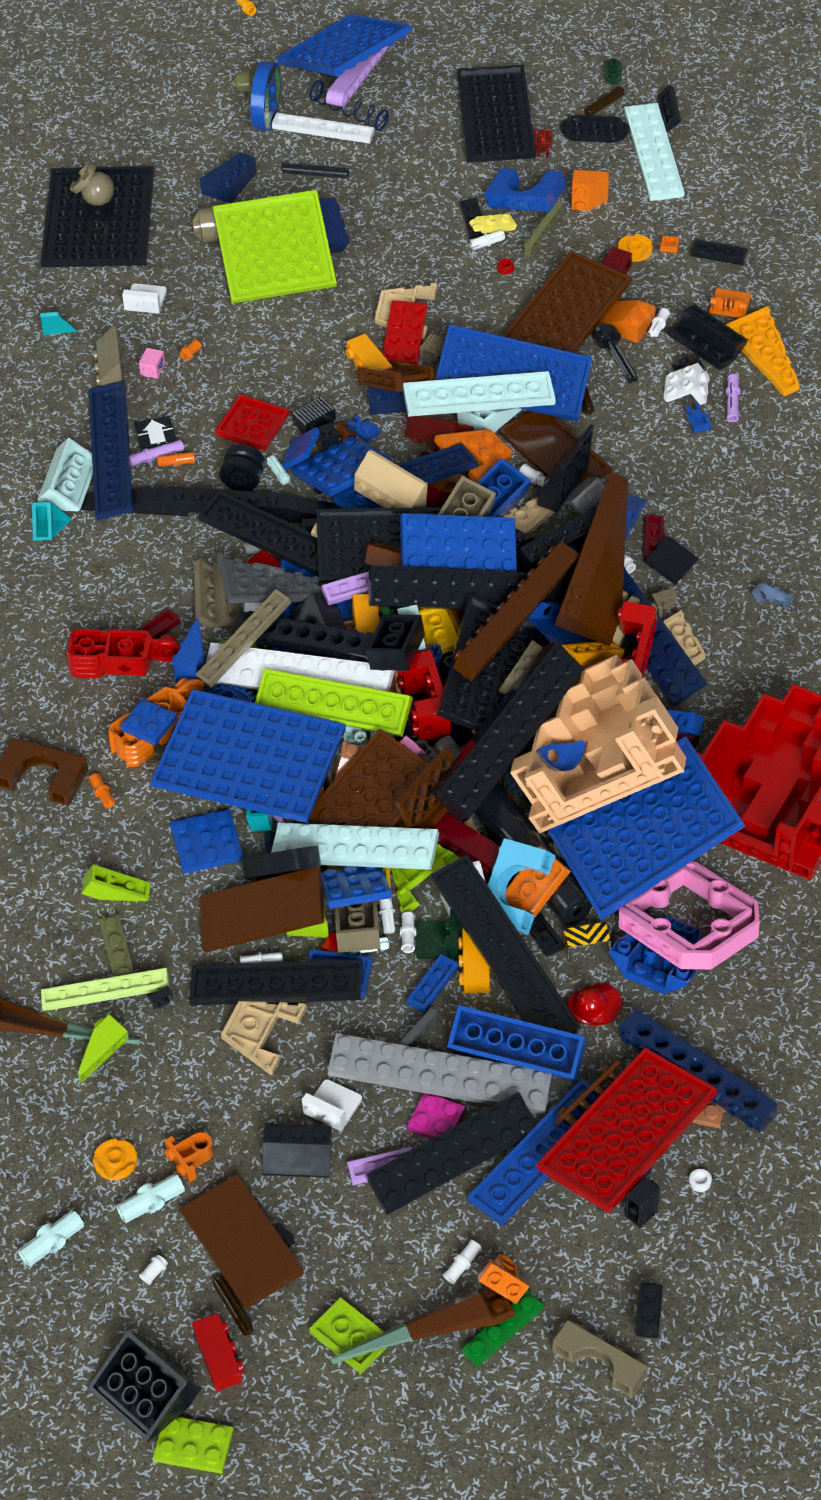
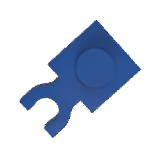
[685,403,711,433]
[346,415,380,443]

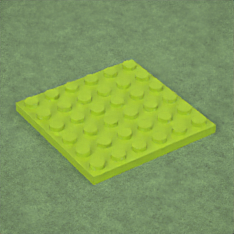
[213,190,337,304]

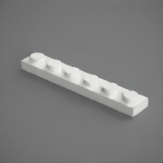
[272,113,374,143]

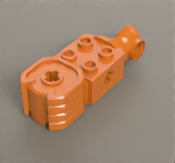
[108,678,204,767]

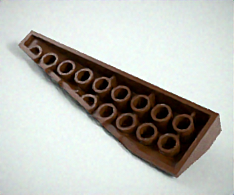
[554,472,628,646]

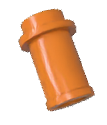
[180,339,202,361]

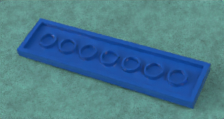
[467,1079,599,1226]

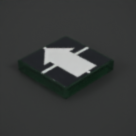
[134,416,177,451]

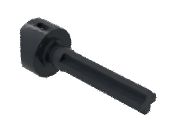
[594,323,638,383]

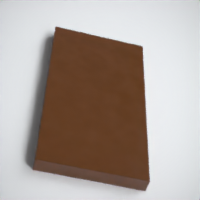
[498,411,612,488]
[200,866,324,952]
[179,1174,304,1310]

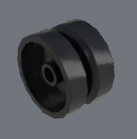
[219,444,265,491]

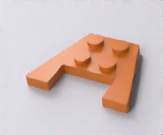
[434,429,513,483]

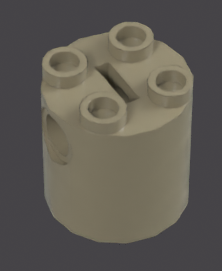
[192,206,219,243]

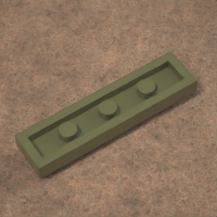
[523,200,563,257]
[98,914,134,977]

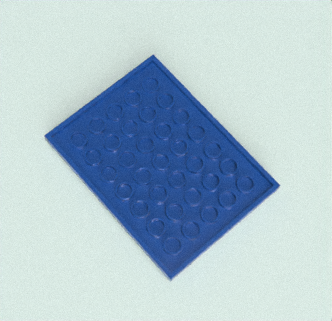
[547,736,745,920]

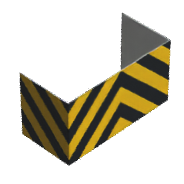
[563,922,611,959]

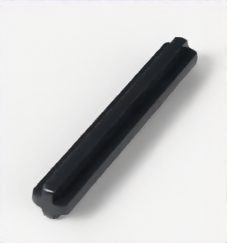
[281,163,349,178]

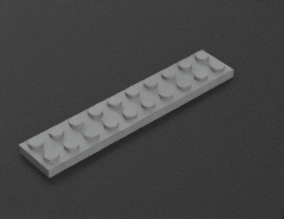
[328,1033,551,1114]

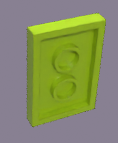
[309,1297,387,1374]
[153,1417,234,1474]

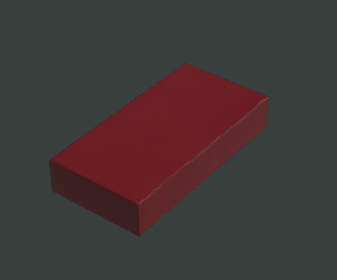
[138,609,181,639]

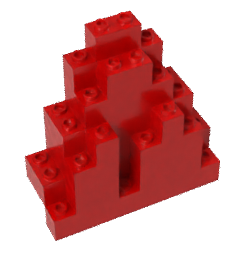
[696,684,821,881]

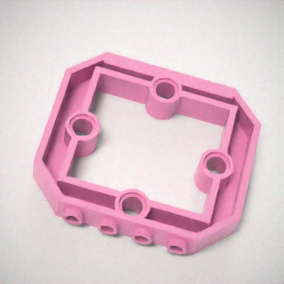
[618,862,759,969]

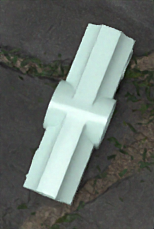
[116,1174,185,1223]
[18,1210,84,1267]

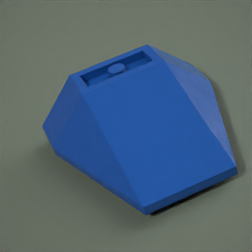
[609,915,702,994]

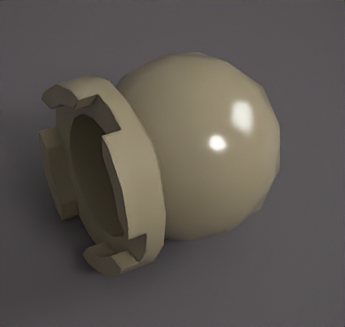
[70,162,114,206]

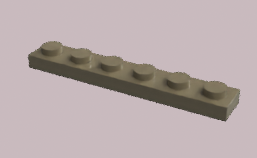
[195,589,292,688]

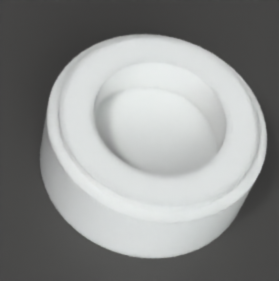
[689,1169,712,1192]

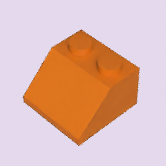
[572,170,609,211]

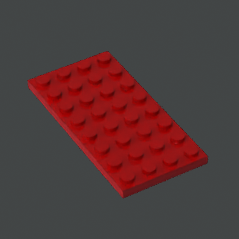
[536,1048,717,1214]

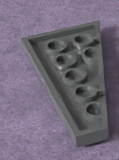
[216,554,328,604]

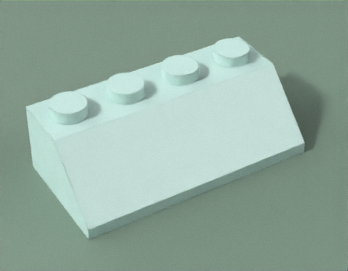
[37,438,93,511]

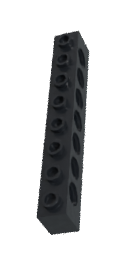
[232,611,374,663]

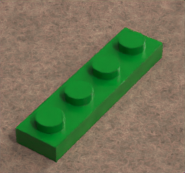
[461,1290,544,1368]

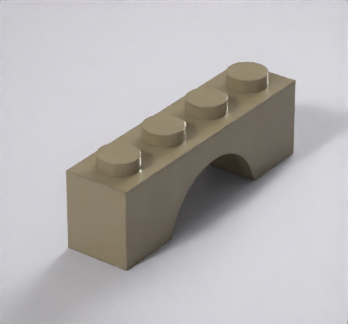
[552,1320,648,1398]

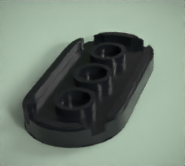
[561,115,629,143]

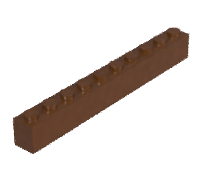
[453,541,580,682]

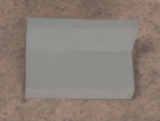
[564,477,605,516]

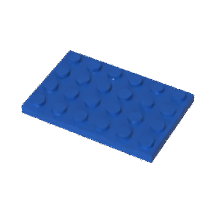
[400,513,517,572]

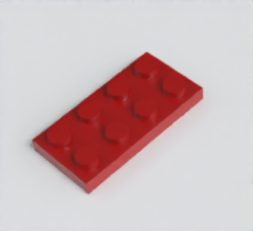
[382,300,428,364]

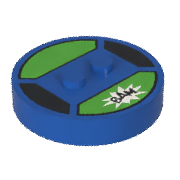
[251,61,281,131]

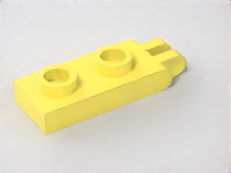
[469,213,517,233]

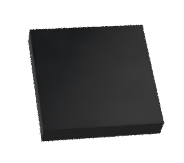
[645,536,699,585]

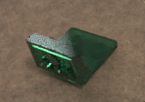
[416,909,459,959]

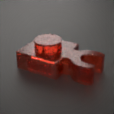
[535,130,553,157]

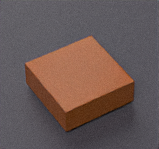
[660,235,680,253]

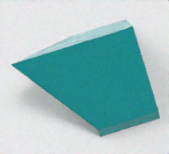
[40,312,78,335]
[32,502,72,541]

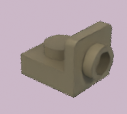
[650,588,676,619]

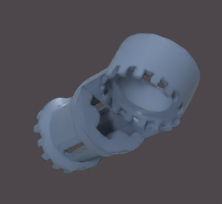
[752,582,794,609]

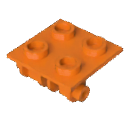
[709,288,752,318]

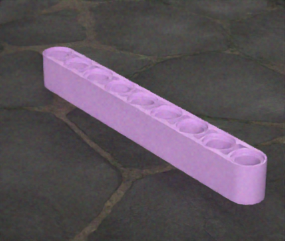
[326,46,389,107]

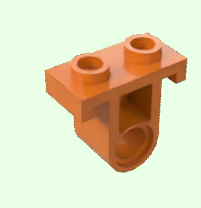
[164,1132,213,1183]
[478,1254,530,1304]

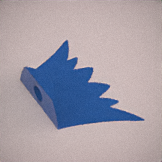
[528,602,597,645]

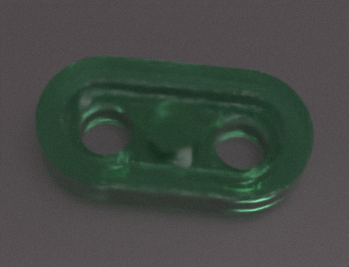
[604,59,622,85]

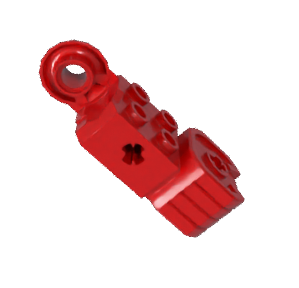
[66,629,180,679]

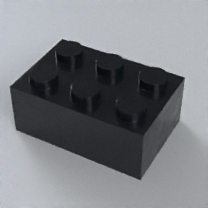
[366,614,425,671]

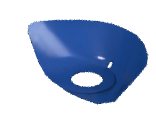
[536,741,585,771]

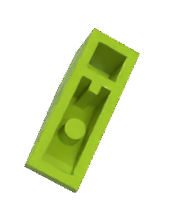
[81,864,151,901]
[78,1014,129,1083]

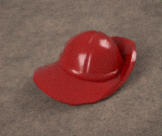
[567,983,622,1026]

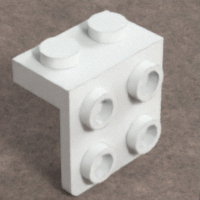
[122,283,167,314]
[664,363,710,405]
[302,1080,362,1132]

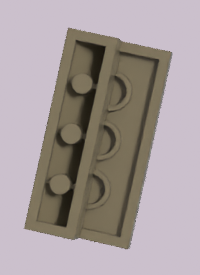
[194,559,240,628]

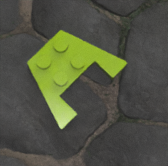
[391,843,461,913]

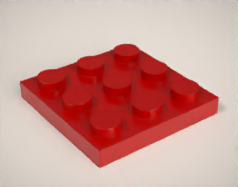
[215,394,290,451]

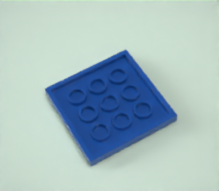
[291,437,392,497]

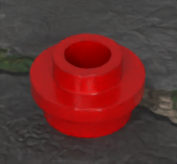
[497,258,515,274]

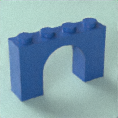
[484,168,567,212]

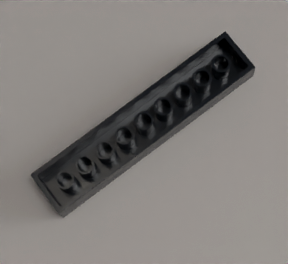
[430,641,585,820]

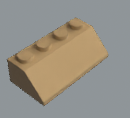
[354,450,428,508]

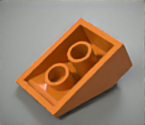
[597,300,655,343]

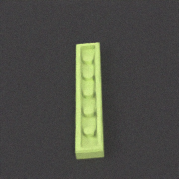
[41,968,169,1011]

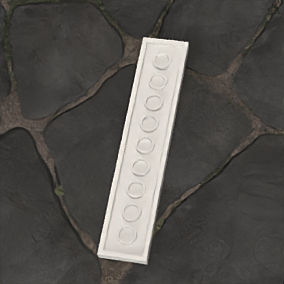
[205,643,394,692]

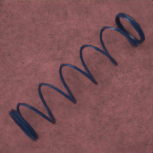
[309,80,389,131]

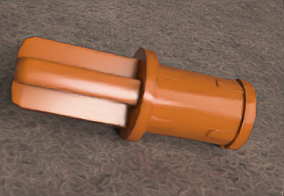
[157,452,195,467]
[88,773,115,809]

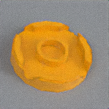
[618,234,653,262]
[93,1139,138,1180]

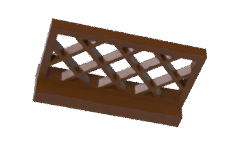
[395,747,455,829]

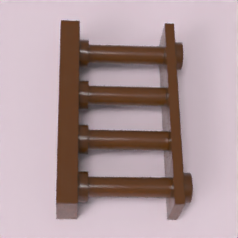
[357,360,435,392]
[554,1060,620,1127]

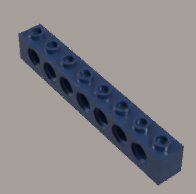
[619,1009,778,1133]

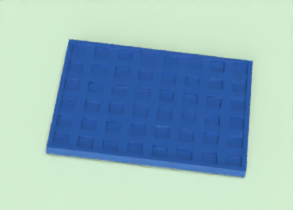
[151,689,346,823]

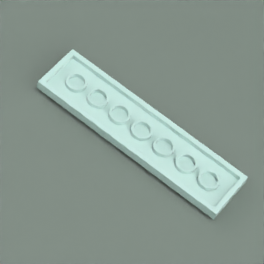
[624,103,685,201]
[402,371,556,417]
[271,823,439,870]

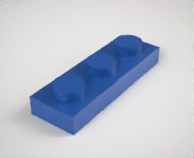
[407,954,459,1014]

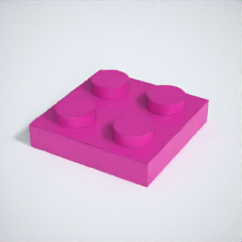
[407,1093,465,1139]

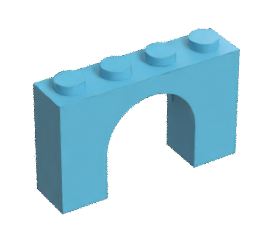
[487,838,556,935]

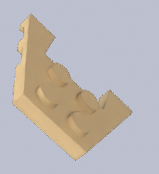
[375,283,438,343]
[221,1001,307,1075]

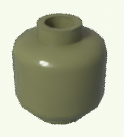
[233,70,255,93]

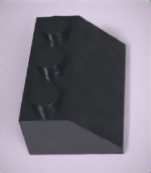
[262,1123,333,1178]

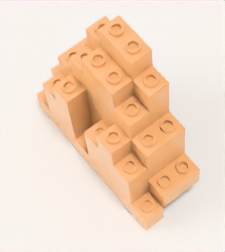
[510,655,686,833]

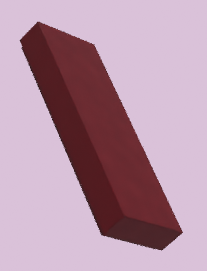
[644,515,664,562]

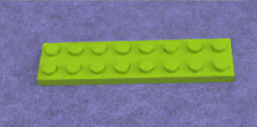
[255,669,413,737]

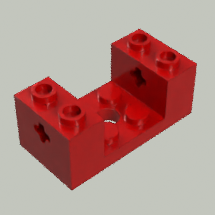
[617,601,658,678]
[397,650,451,741]

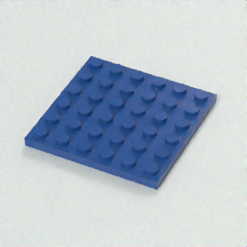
[276,14,412,77]

